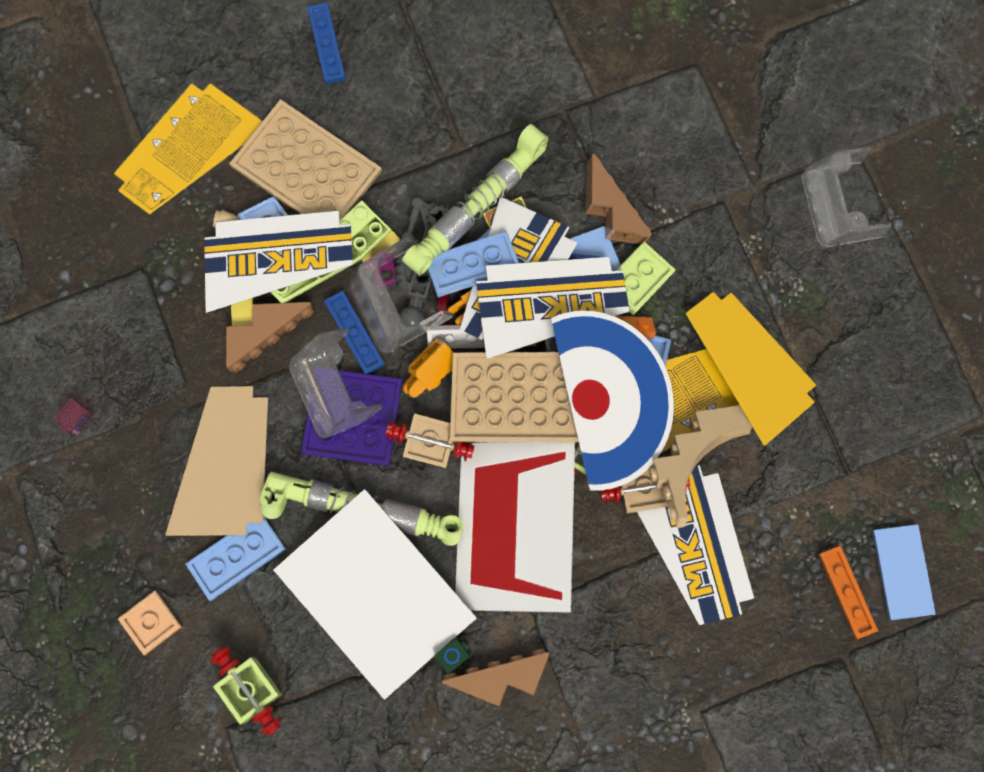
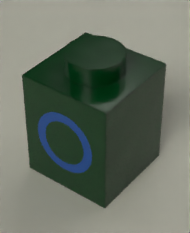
[434,639,471,674]

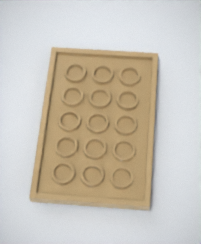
[229,99,382,221]
[450,352,579,443]

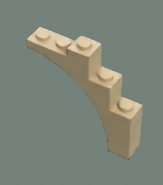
[649,405,752,528]

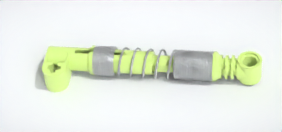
[402,124,548,275]
[260,472,463,546]

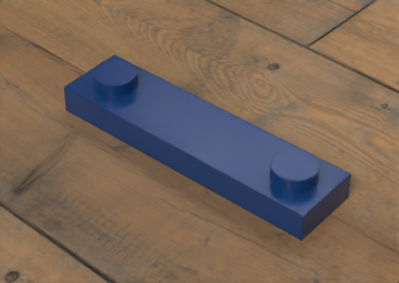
[307,2,346,84]
[324,291,385,375]

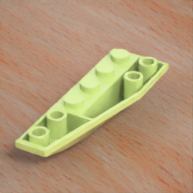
[271,201,392,303]

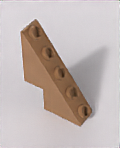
[585,154,651,245]
[226,302,314,373]
[442,648,550,706]

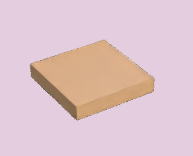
[118,591,182,655]

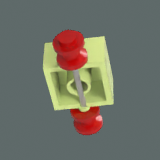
[210,646,282,736]

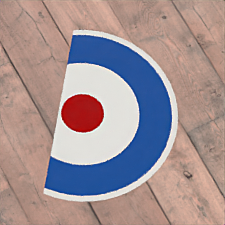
[551,311,674,490]

